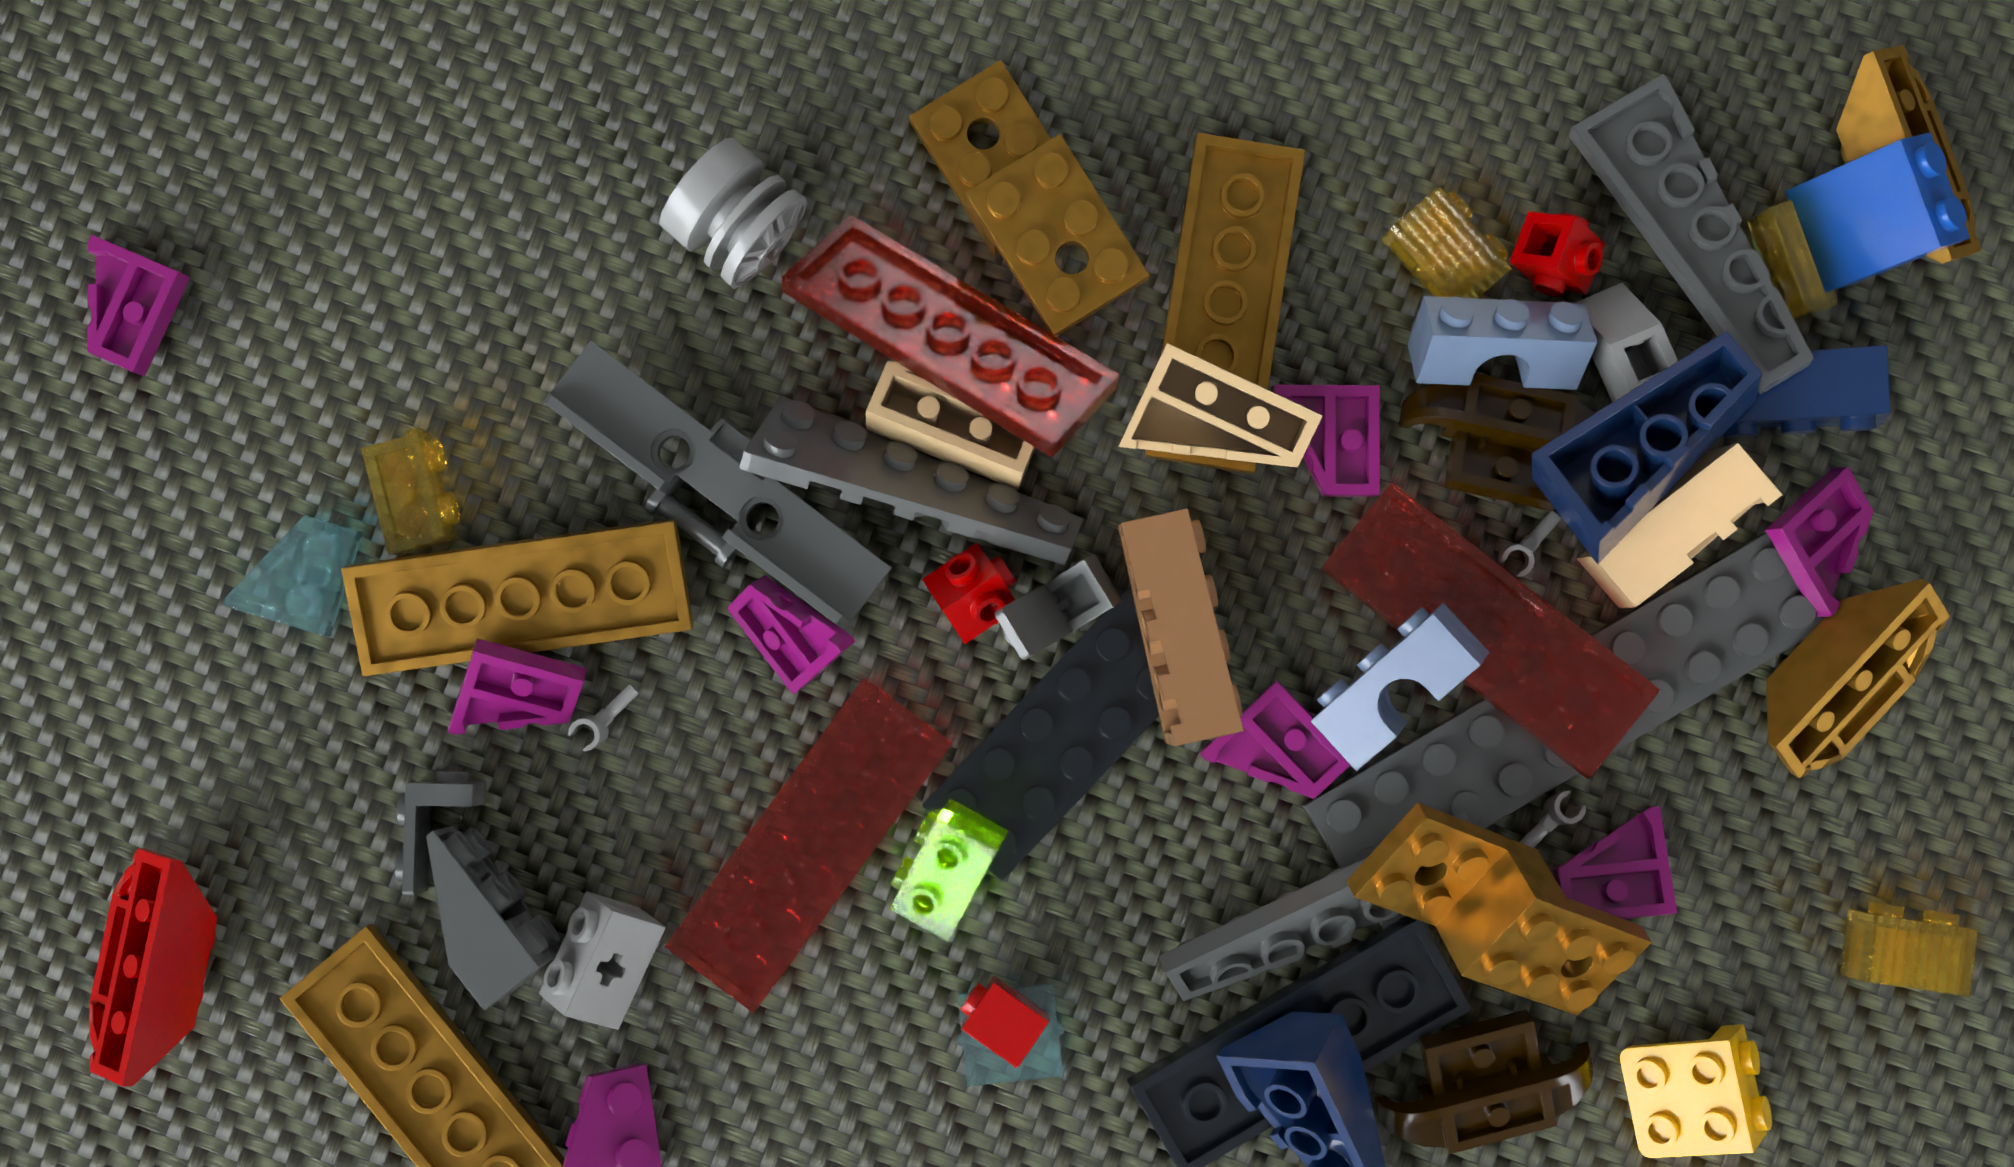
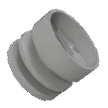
[659,137,808,289]

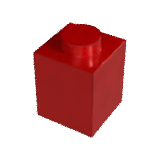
[959,976,1049,1068]

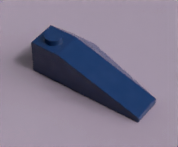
[1216,1012,1386,1167]

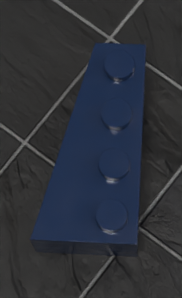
[1532,331,1762,565]

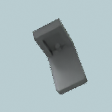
[995,554,1123,660]
[395,771,486,896]

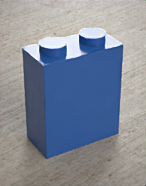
[1785,132,1970,293]

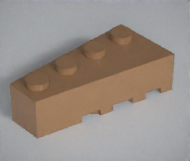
[1118,509,1244,746]

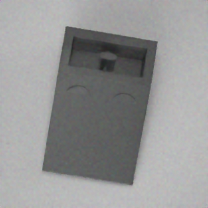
[426,823,560,1011]

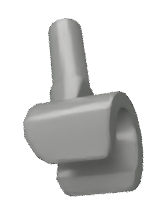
[1498,511,1561,577]
[568,684,639,751]
[1520,791,1586,848]

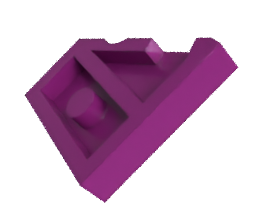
[87,235,190,377]
[1271,385,1380,497]
[1765,466,1874,617]
[727,575,856,695]
[447,638,586,734]
[1200,679,1350,799]
[1553,806,1677,919]
[563,1063,662,1167]

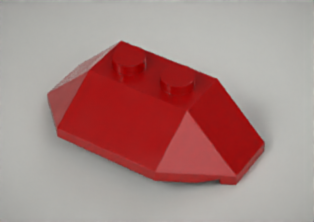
[89,848,218,1087]

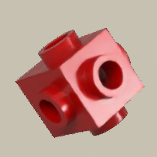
[1510,211,1605,297]
[922,543,1017,644]

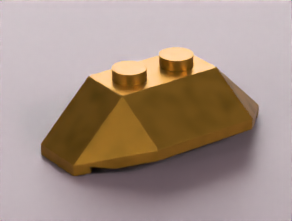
[1836,45,1981,264]
[1766,579,1950,778]

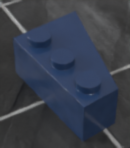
[1723,345,1890,438]

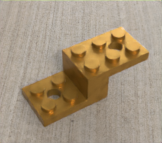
[909,60,1150,338]
[1346,802,1652,1016]

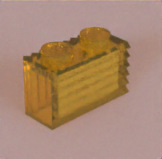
[1381,186,1512,299]
[1840,901,1978,997]

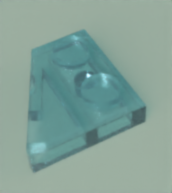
[223,515,364,637]

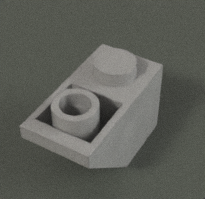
[1575,283,1678,403]

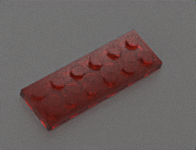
[782,215,1119,457]
[1321,482,1661,779]
[664,678,953,1013]

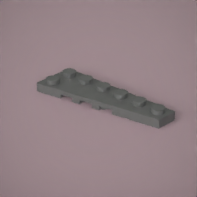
[1569,74,1814,395]
[739,396,1083,565]
[1159,811,1472,1001]

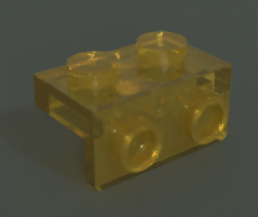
[1747,200,1837,320]
[361,428,461,556]

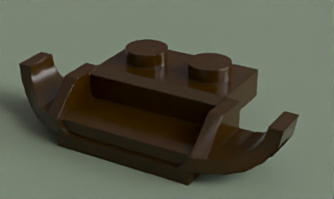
[1399,373,1596,511]
[1374,1009,1593,1154]

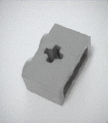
[539,891,666,1030]

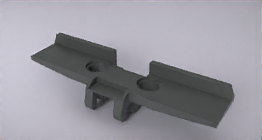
[542,340,892,630]

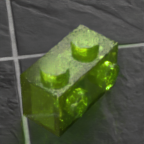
[890,799,1008,942]

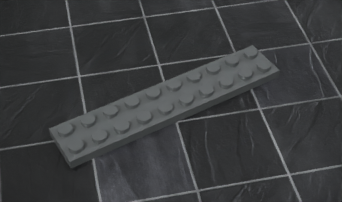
[1302,531,1824,868]

